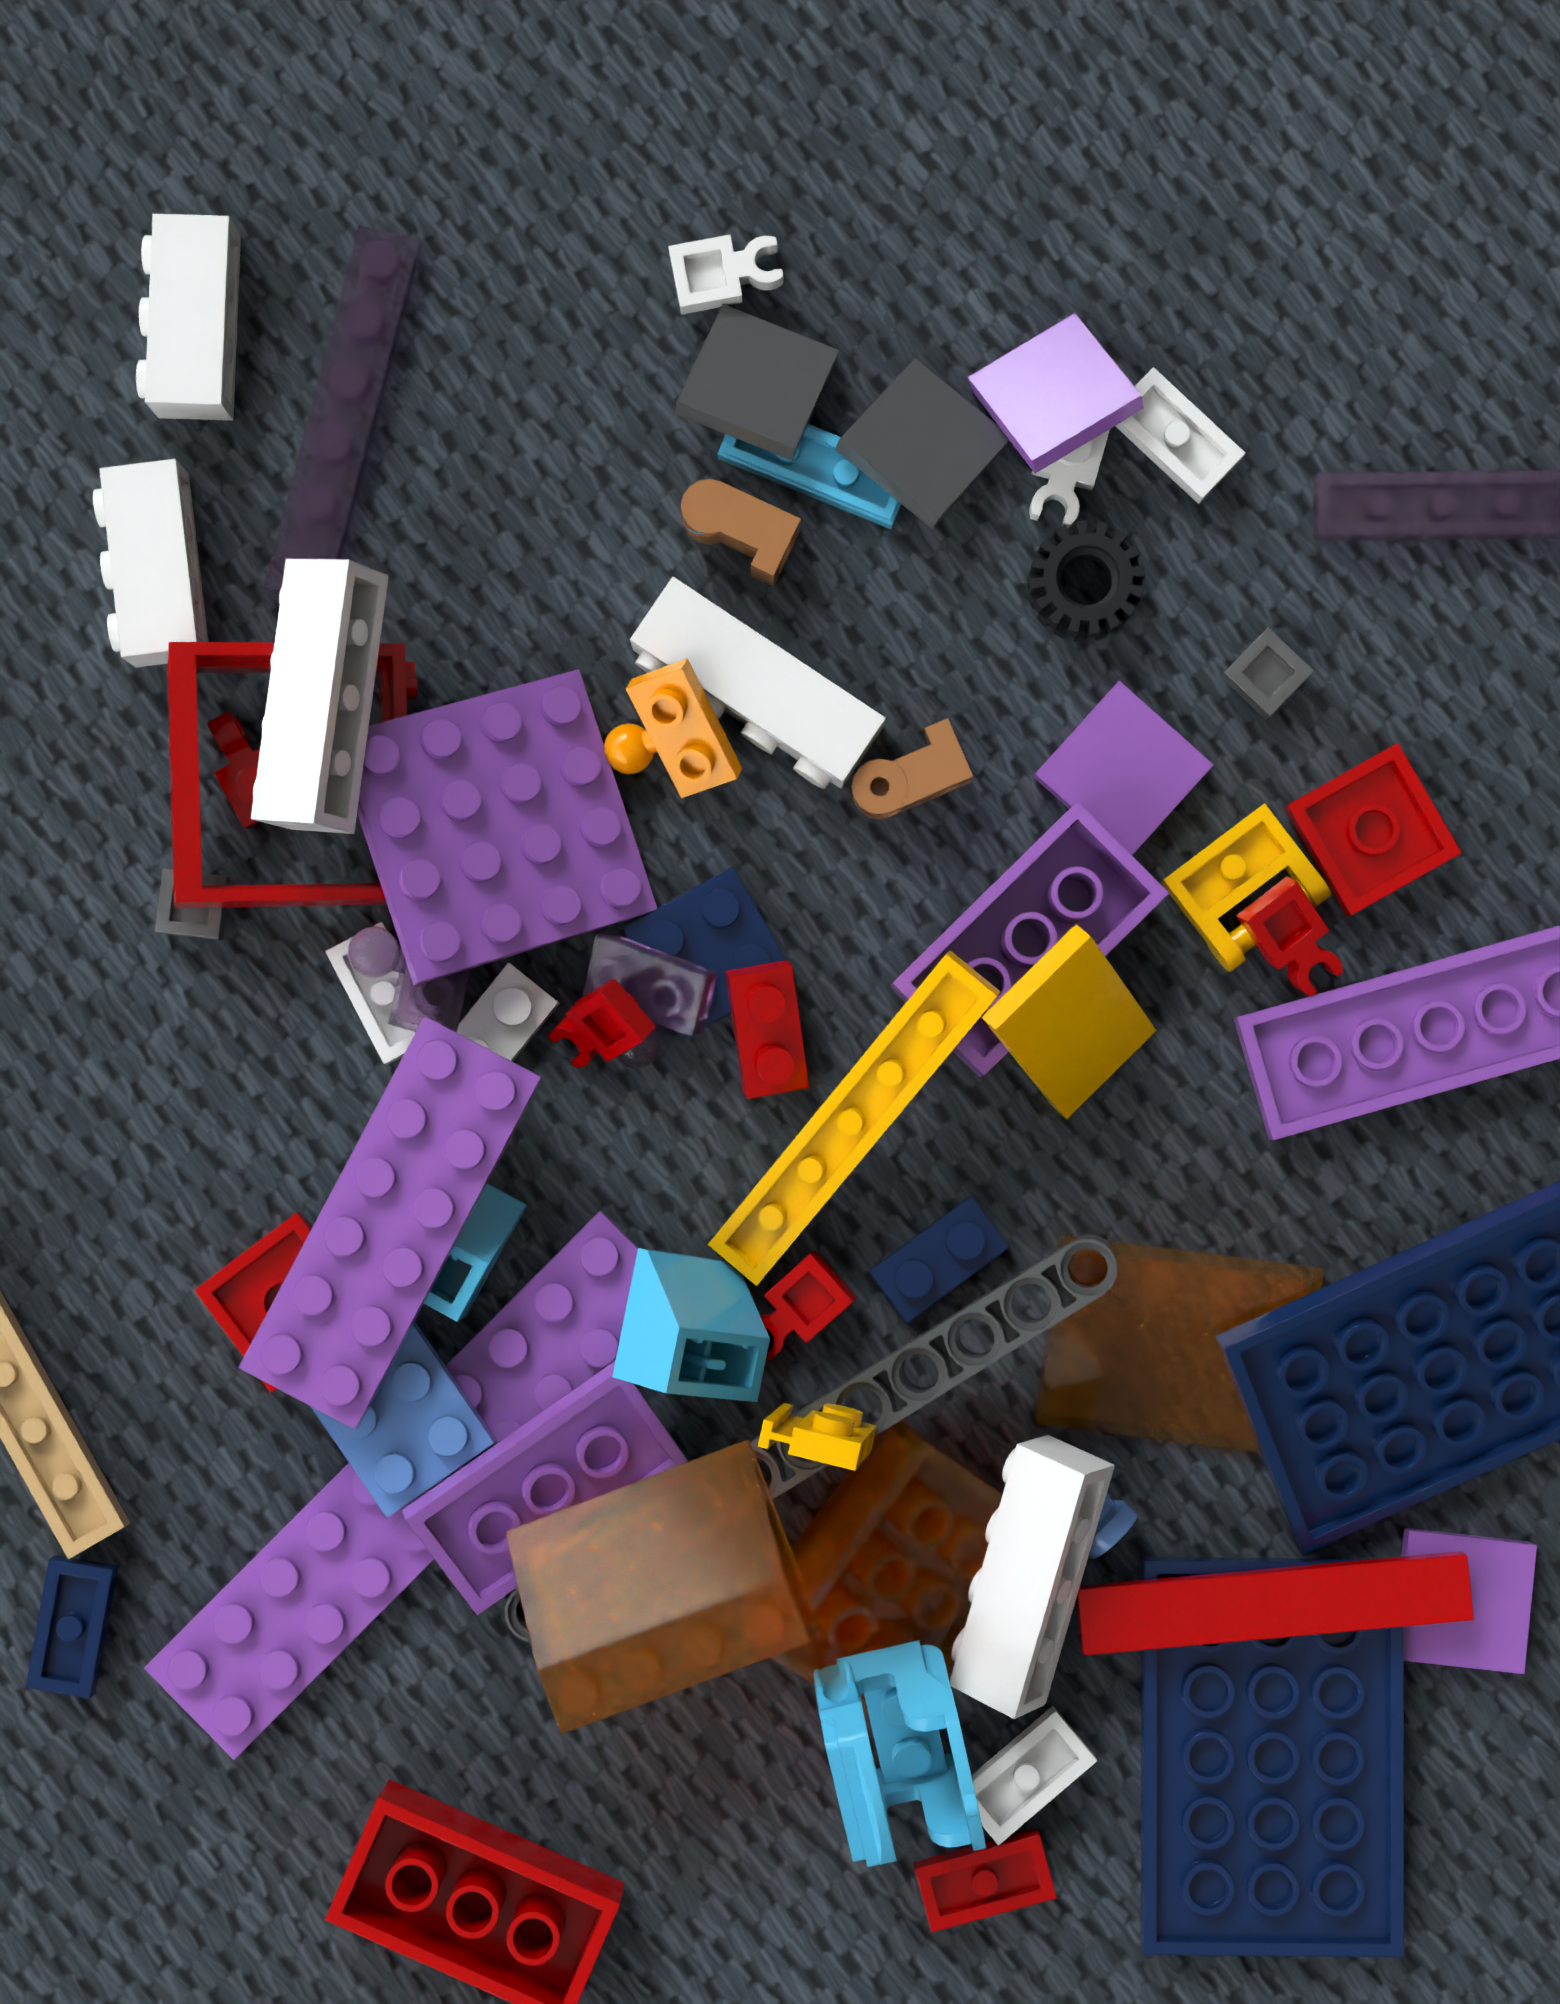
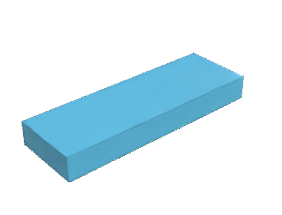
[717,424,902,529]

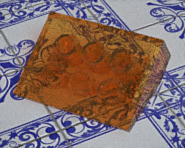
[1035,1233,1324,1453]
[739,1419,1003,1718]
[506,1439,821,1734]

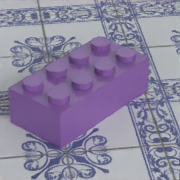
[890,801,1169,1077]

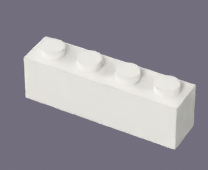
[251,559,389,834]
[630,576,886,789]
[950,1435,1115,1719]

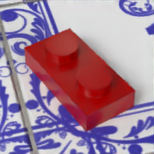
[725,960,809,1099]
[913,1829,1057,1933]

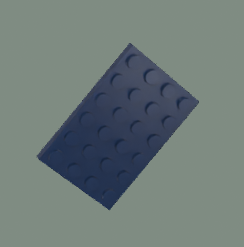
[1216,1181,1560,1555]
[1140,1557,1404,1957]

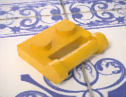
[1160,803,1331,972]

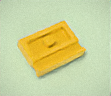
[758,1403,877,1471]

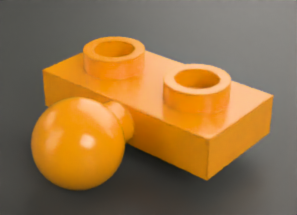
[604,658,742,798]

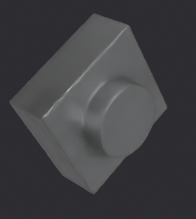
[1220,627,1314,720]
[155,869,231,941]

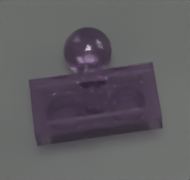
[348,927,470,1032]
[583,931,718,1068]

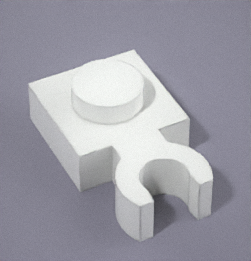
[668,234,783,315]
[1029,429,1110,529]

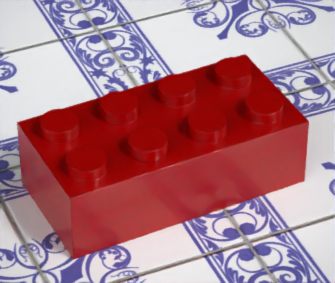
[325,1779,625,2004]

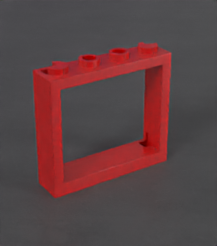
[167,642,417,908]

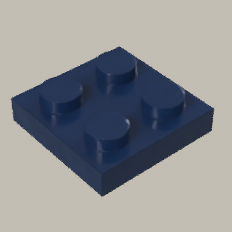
[622,866,795,1039]

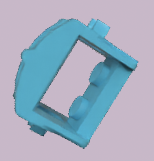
[813,1640,986,1867]

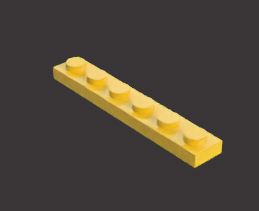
[708,950,1001,1286]

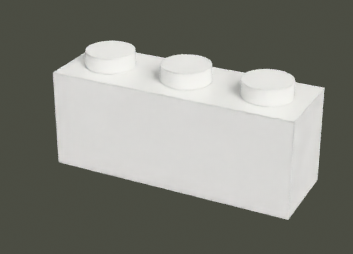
[136,214,241,420]
[93,459,208,668]

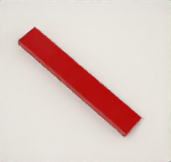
[1076,1551,1474,1655]

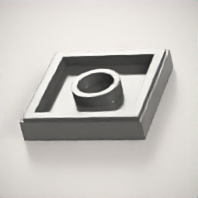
[675,304,839,460]
[835,358,1010,529]

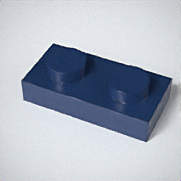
[869,1195,1009,1323]
[26,1555,119,1699]

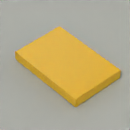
[982,924,1157,1119]

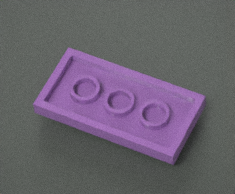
[402,1360,690,1615]

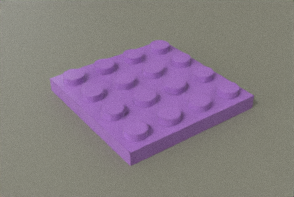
[357,669,657,986]

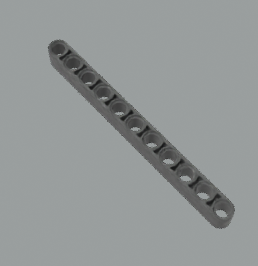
[505,1235,1119,1643]

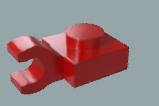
[207,711,261,830]

